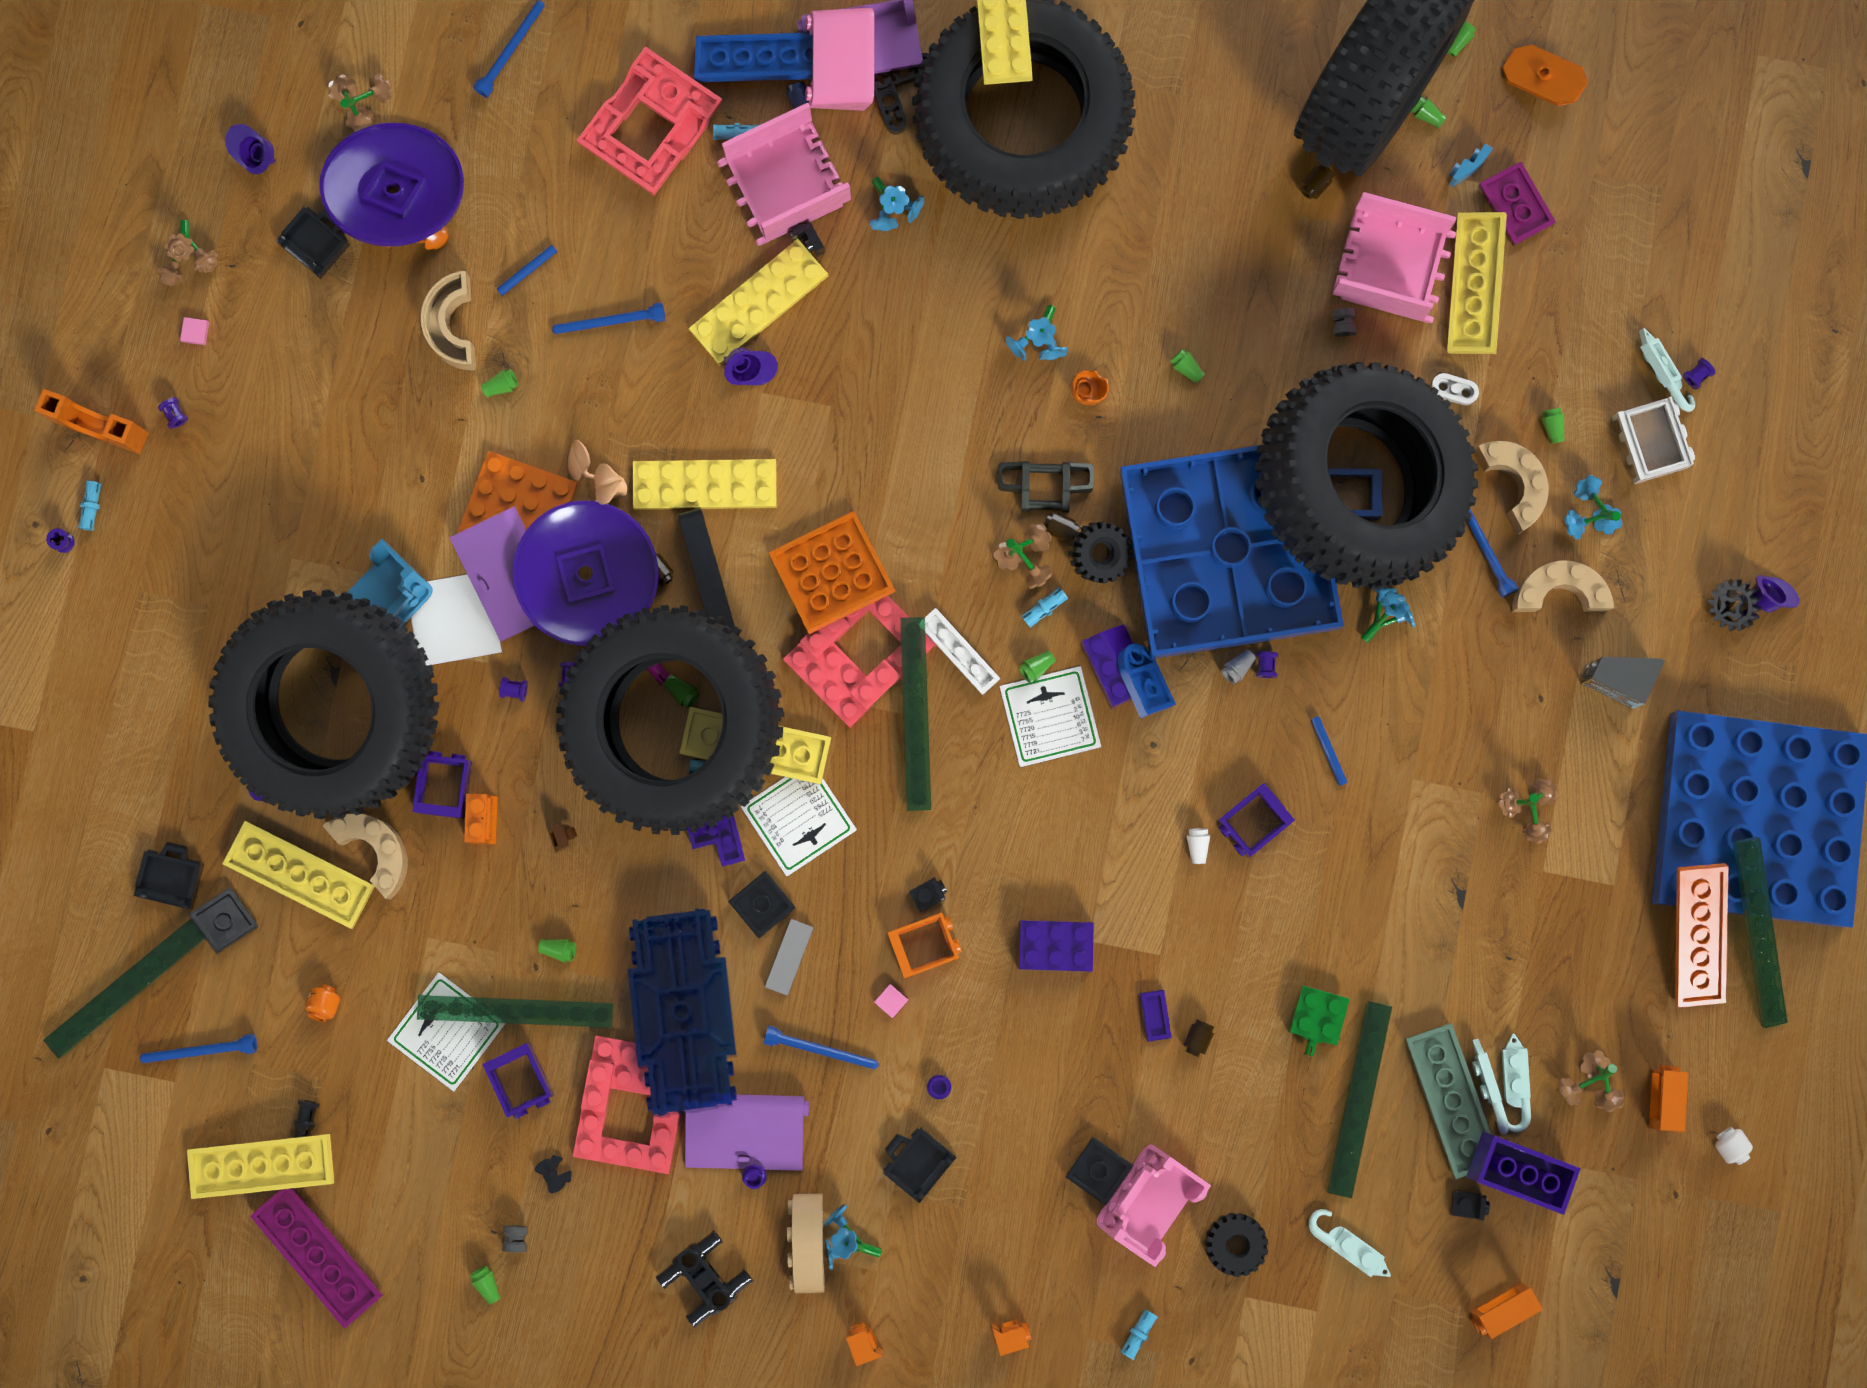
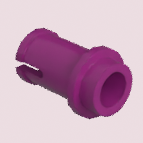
[645,663,670,686]

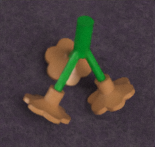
[328,74,392,132]
[993,523,1052,589]
[1559,1050,1624,1112]

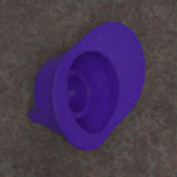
[225,124,276,174]
[723,347,778,385]
[1751,575,1800,613]

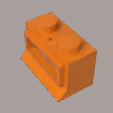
[464,794,498,844]
[991,1319,1032,1356]
[846,1322,883,1366]

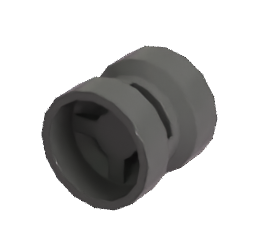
[1332,308,1357,337]
[502,1225,528,1252]

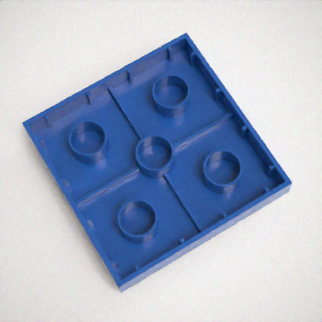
[1119,445,1344,659]
[1652,711,1867,928]

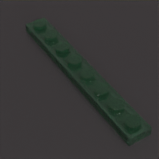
[900,617,931,811]
[1733,836,1788,1029]
[43,919,205,1059]
[417,995,614,1028]
[1327,1001,1392,1198]

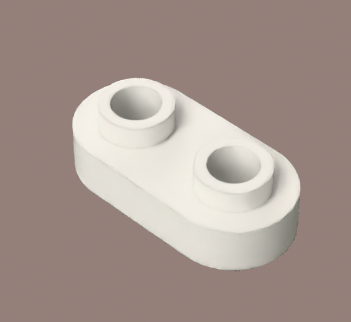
[1431,373,1479,405]

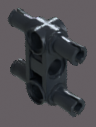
[656,1230,753,1328]

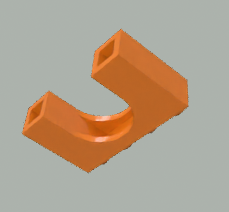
[34,388,149,455]

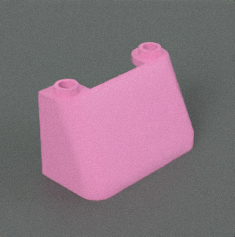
[805,8,874,111]
[1096,1145,1211,1267]

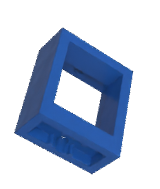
[1328,469,1382,520]

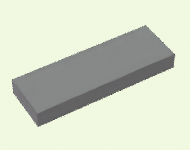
[765,919,814,996]

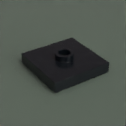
[728,870,796,939]
[189,887,258,955]
[1065,1137,1133,1206]

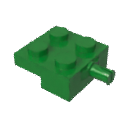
[1288,985,1350,1057]

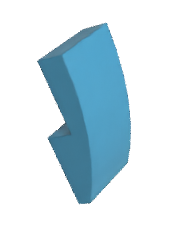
[1449,144,1493,187]

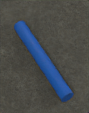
[496,244,557,296]
[1311,716,1348,786]

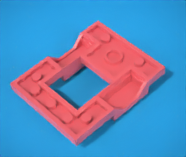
[577,47,723,196]
[783,596,936,728]
[573,1035,692,1174]

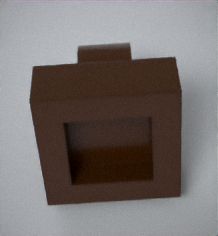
[548,823,577,853]

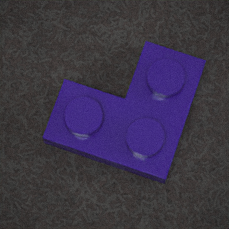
[687,816,746,867]

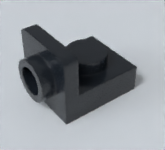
[790,222,825,257]
[909,877,947,913]
[1450,1190,1490,1220]

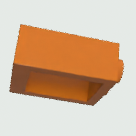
[888,913,962,979]
[1648,1065,1688,1132]
[1470,1283,1543,1339]

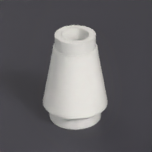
[1186,828,1211,864]

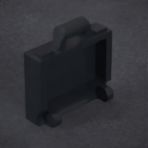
[275,207,350,279]
[133,842,204,910]
[883,1127,957,1203]

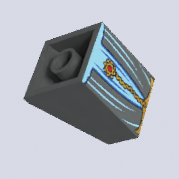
[1581,657,1665,709]

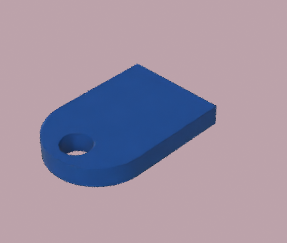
[1117,644,1176,718]

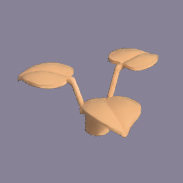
[568,440,627,505]

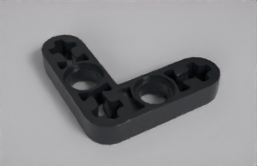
[874,53,930,135]

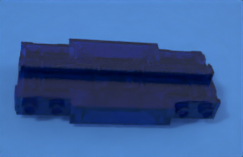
[628,908,738,1118]

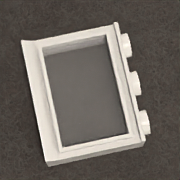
[1612,396,1695,484]

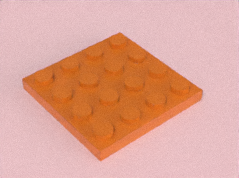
[457,451,578,534]
[769,511,896,634]

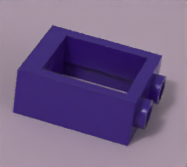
[412,751,472,819]
[1217,783,1295,858]
[482,1043,555,1119]

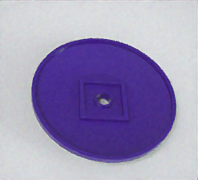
[319,123,464,246]
[512,501,659,646]

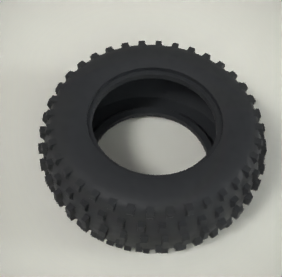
[912,0,1136,219]
[1294,0,1474,176]
[1255,362,1478,588]
[208,589,439,819]
[556,605,784,835]

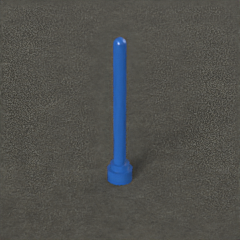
[472,0,544,98]
[552,302,666,334]
[1467,509,1519,598]
[763,1025,879,1069]
[139,1034,257,1063]

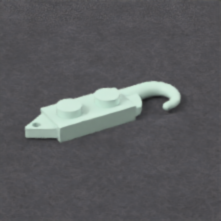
[1639,328,1695,412]
[1501,1033,1531,1133]
[1472,1039,1509,1135]
[1308,1209,1391,1277]

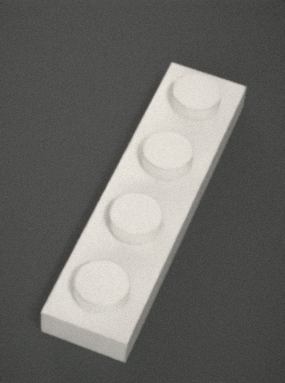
[918,608,1000,695]

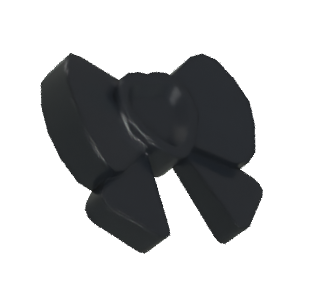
[535,1155,572,1193]

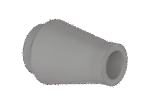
[1221,649,1256,684]

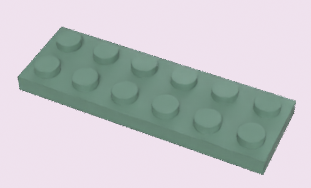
[1405,1023,1491,1179]

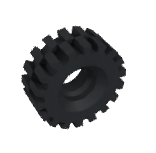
[1068,522,1133,583]
[1205,1213,1269,1277]

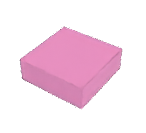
[180,317,209,345]
[875,984,908,1018]

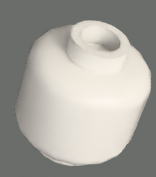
[1715,1127,1753,1165]

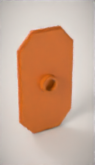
[1502,44,1588,106]

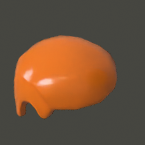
[1070,370,1109,406]

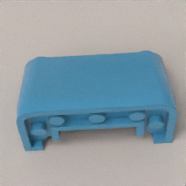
[335,539,433,626]

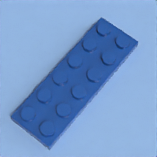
[694,33,813,82]

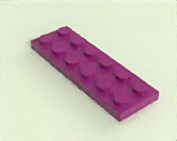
[250,1188,384,1329]

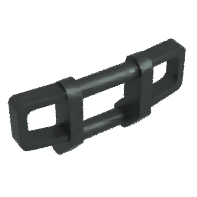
[998,461,1094,513]

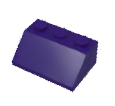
[1081,624,1135,709]

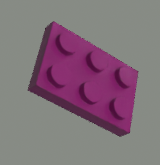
[1478,161,1556,246]

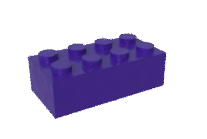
[1466,1131,1581,1215]

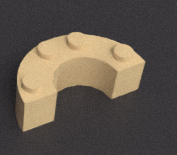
[421,271,476,370]
[1474,441,1549,535]
[1512,560,1614,612]
[323,814,408,900]
[787,1193,825,1294]

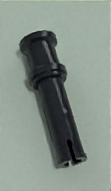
[293,1099,320,1138]

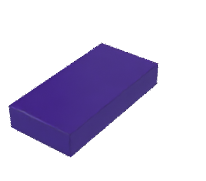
[1140,990,1172,1042]

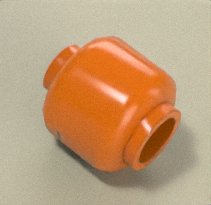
[305,984,341,1022]

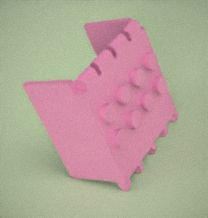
[717,103,851,246]
[1333,192,1456,323]

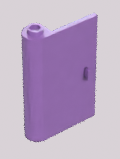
[797,0,923,80]
[450,507,535,642]
[685,1093,809,1171]

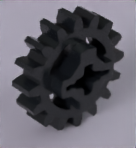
[1708,579,1762,631]

